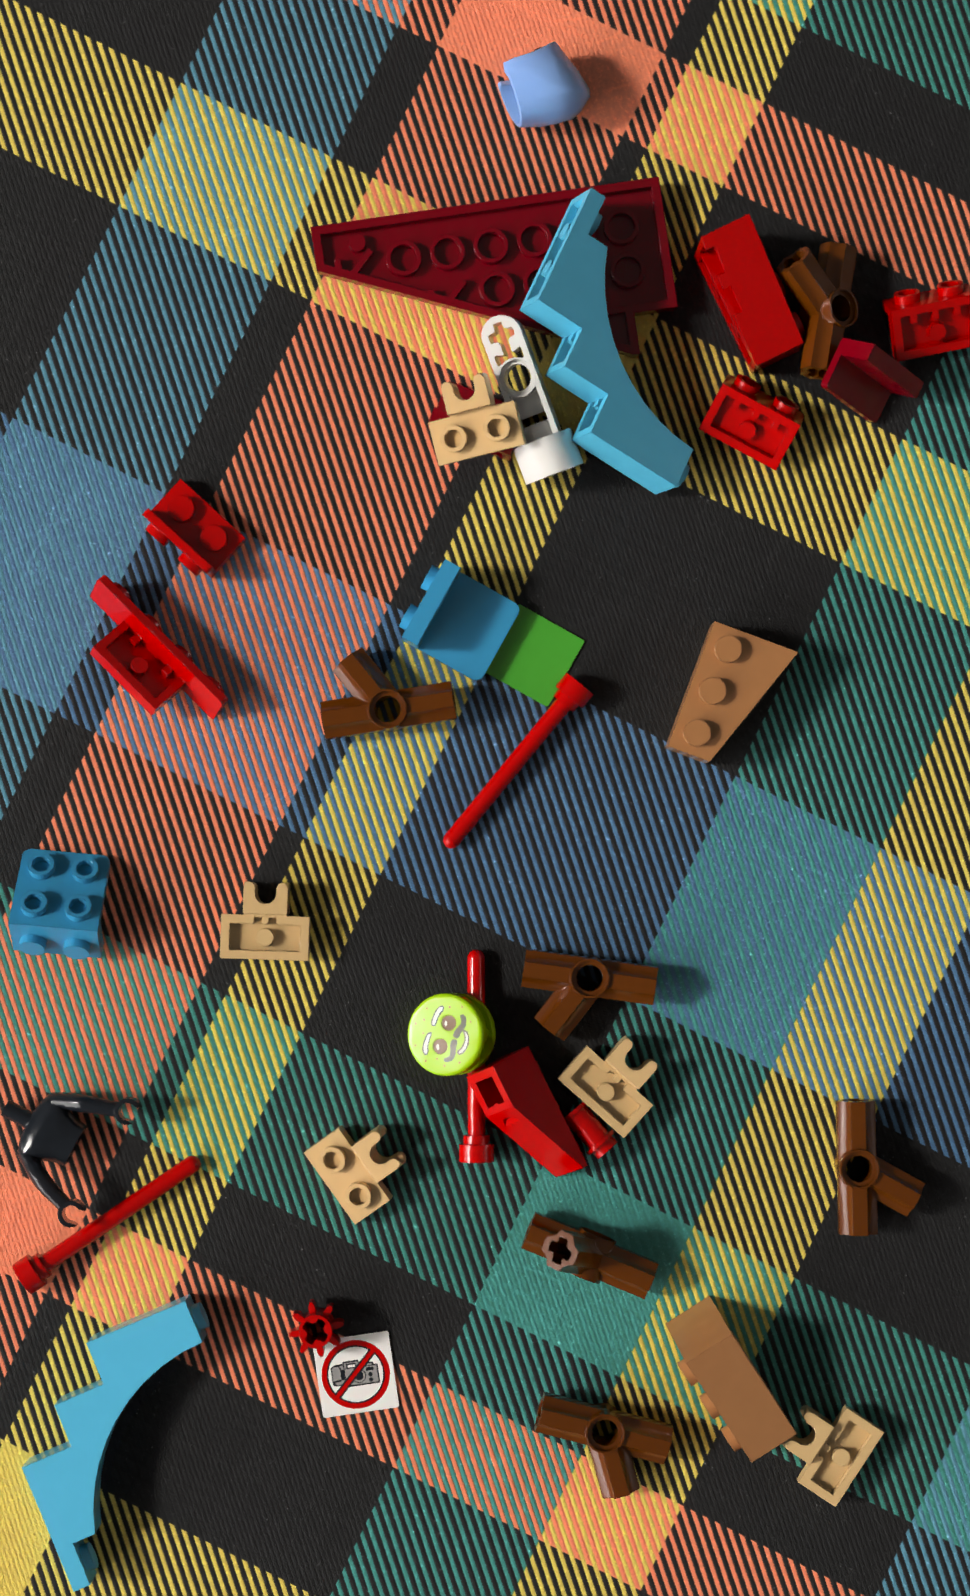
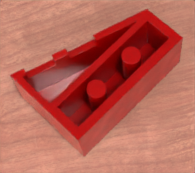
[694,214,806,374]

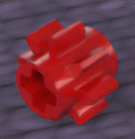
[289,1299,345,1357]

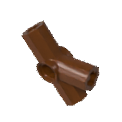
[776,241,858,380]
[320,647,457,740]
[521,948,658,1041]
[834,1098,925,1236]
[521,1211,659,1299]
[534,1392,673,1499]

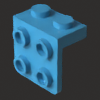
[399,559,519,681]
[8,849,110,959]

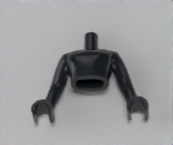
[1,1092,142,1228]

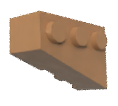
[665,621,798,764]

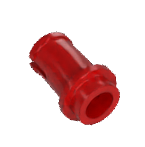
[565,1102,617,1159]

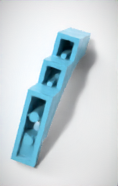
[519,188,693,495]
[22,1294,210,1592]

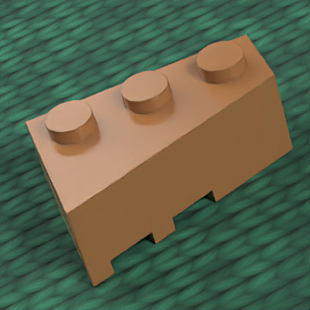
[665,1295,797,1463]

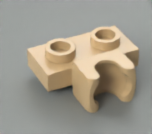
[428,373,527,466]
[220,881,311,961]
[557,1035,659,1138]
[304,1125,406,1224]
[782,1405,884,1507]

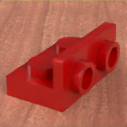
[882,280,970,362]
[698,374,805,470]
[142,479,247,578]

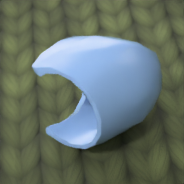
[498,41,590,128]

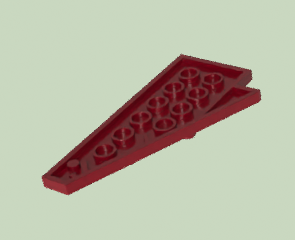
[310,177,678,358]

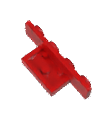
[90,575,228,719]

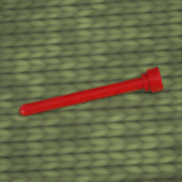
[443,673,593,849]
[459,949,494,1163]
[12,1155,201,1294]

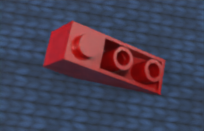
[466,1046,588,1177]

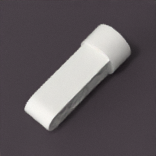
[481,315,584,485]

